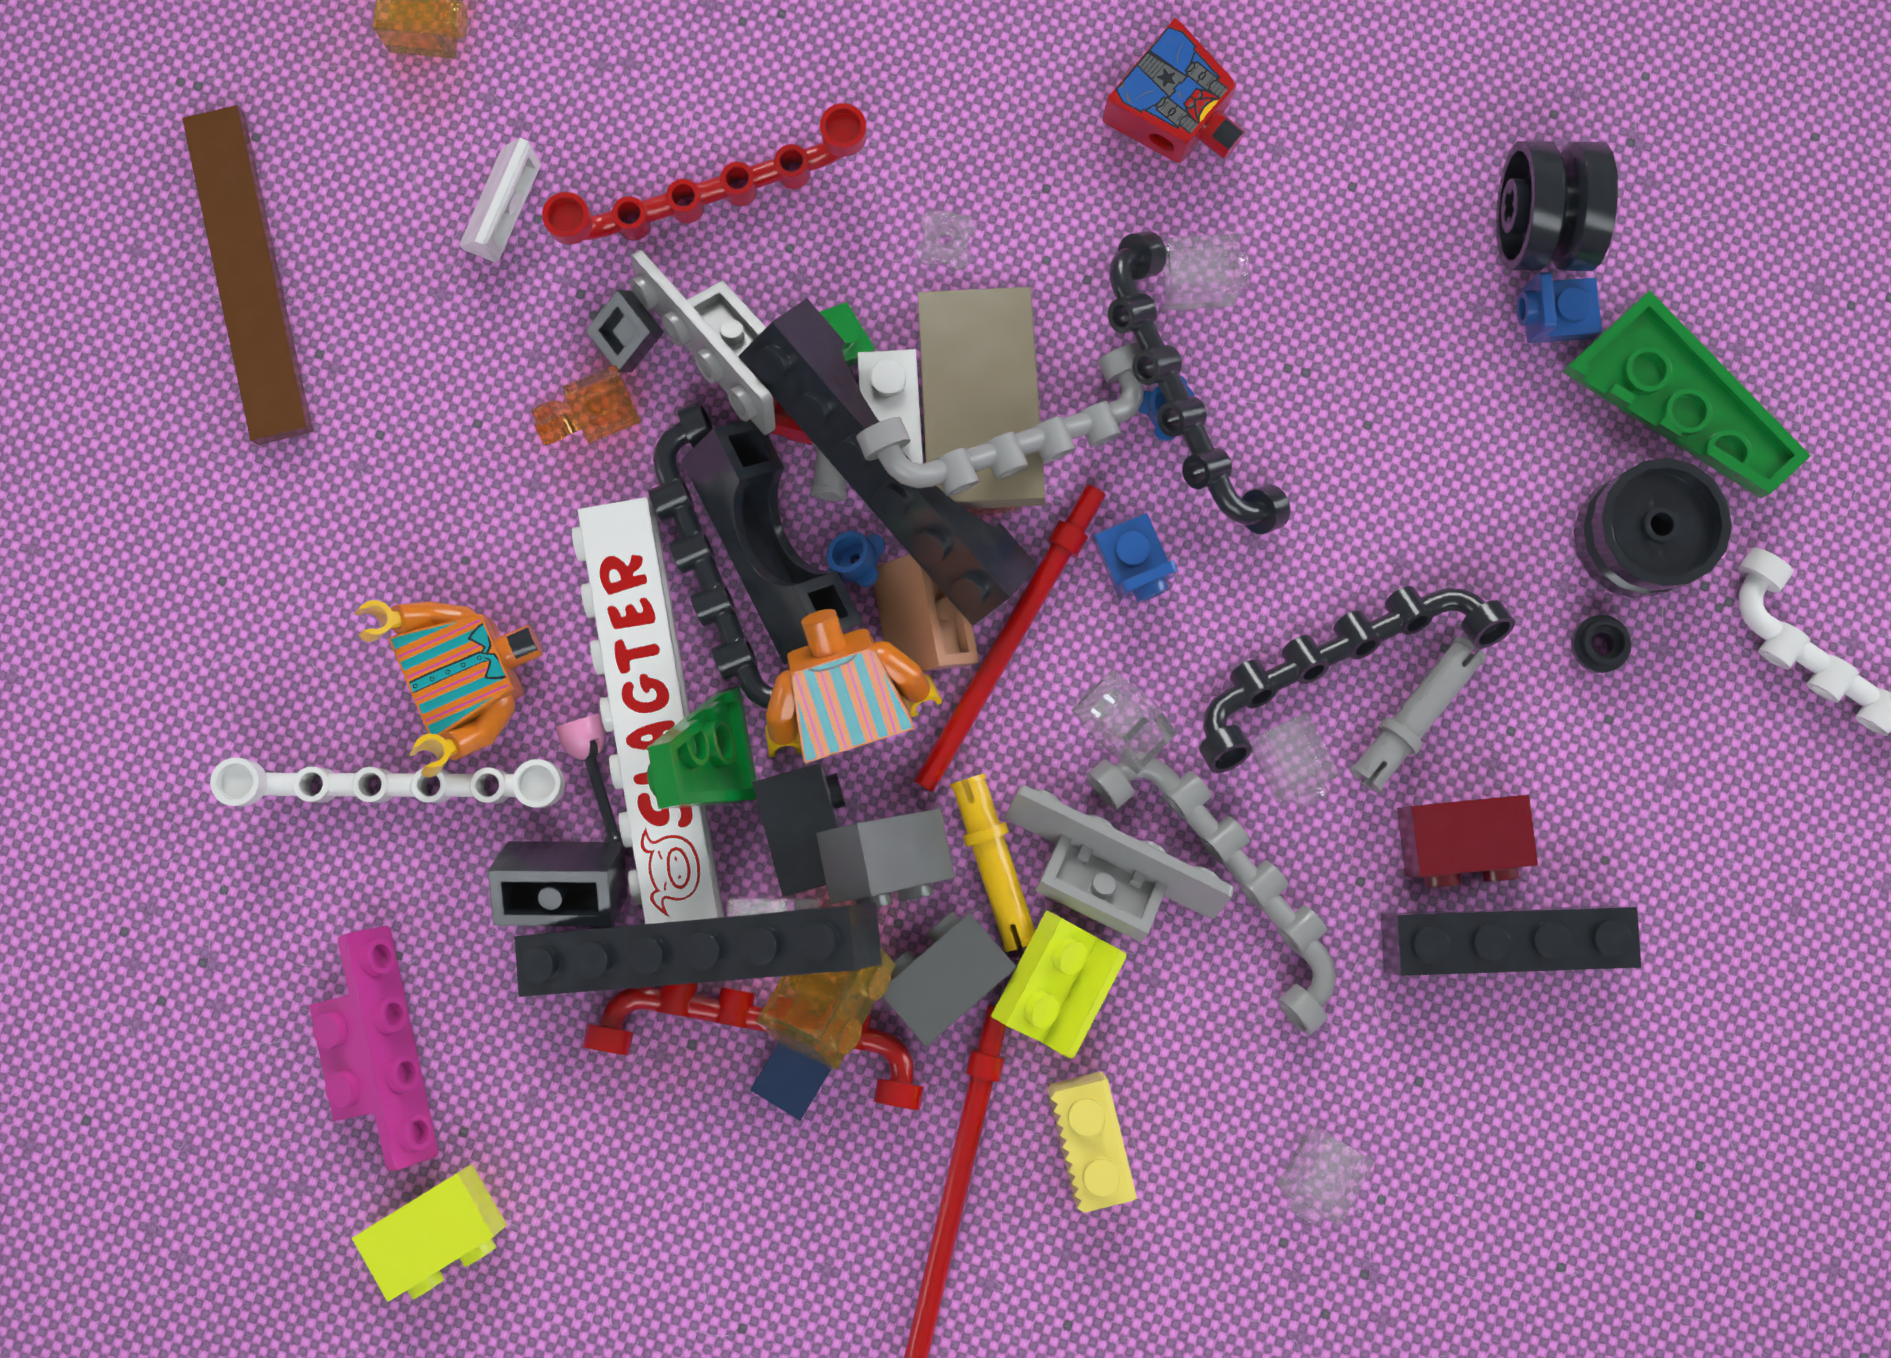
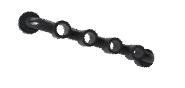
[1108,231,1290,535]
[648,401,773,709]
[1199,586,1515,773]

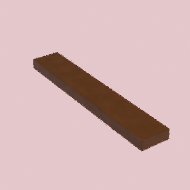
[182,105,313,445]

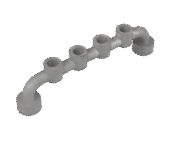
[856,342,1144,496]
[1086,755,1337,1036]

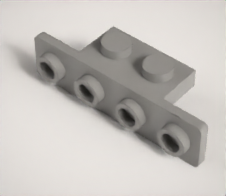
[630,250,776,435]
[1005,785,1234,943]

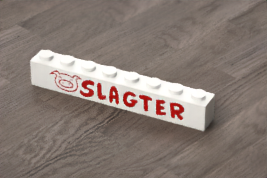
[572,497,724,924]

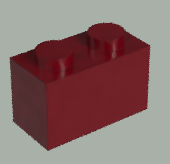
[1397,794,1538,888]

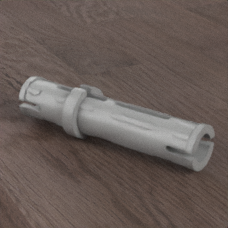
[1349,636,1487,793]

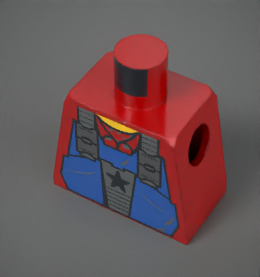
[1102,18,1246,163]

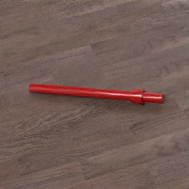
[913,484,1106,793]
[904,1004,1007,1358]

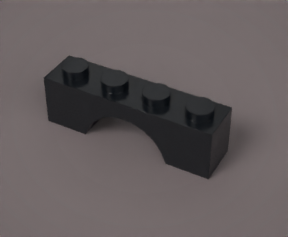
[681,419,863,665]
[1381,906,1641,976]

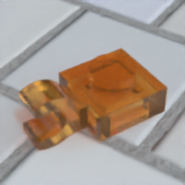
[532,365,641,445]

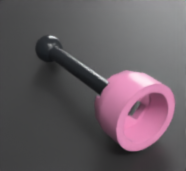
[555,714,627,851]

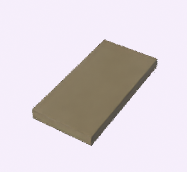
[918,287,1046,509]

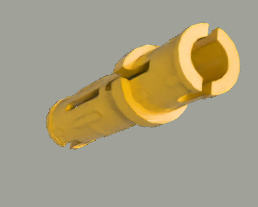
[949,773,1035,952]

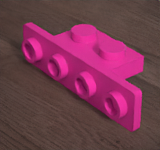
[309,926,438,1172]

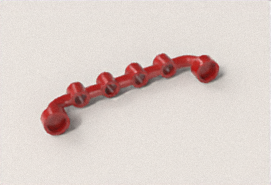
[542,103,867,245]
[582,983,924,1111]

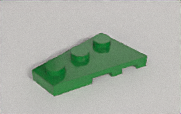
[647,686,757,809]

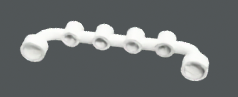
[1738,547,1891,736]
[210,758,565,808]

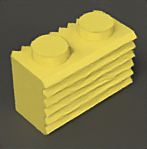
[1047,1072,1137,1213]

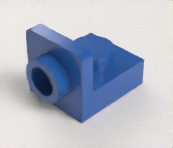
[1517,272,1602,343]
[1092,513,1178,603]

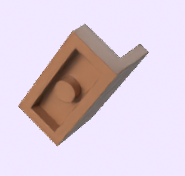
[874,554,979,672]

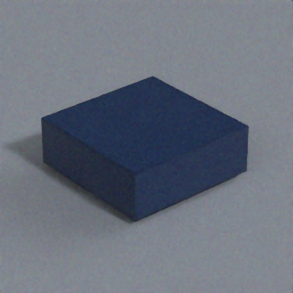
[750,1037,832,1121]

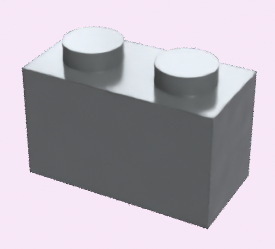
[816,808,955,907]
[879,911,1017,1047]

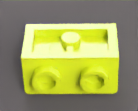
[991,910,1126,1059]

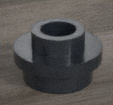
[1571,615,1631,673]

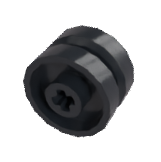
[1496,141,1618,271]
[1574,458,1732,598]

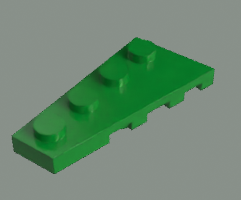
[1561,290,1811,498]

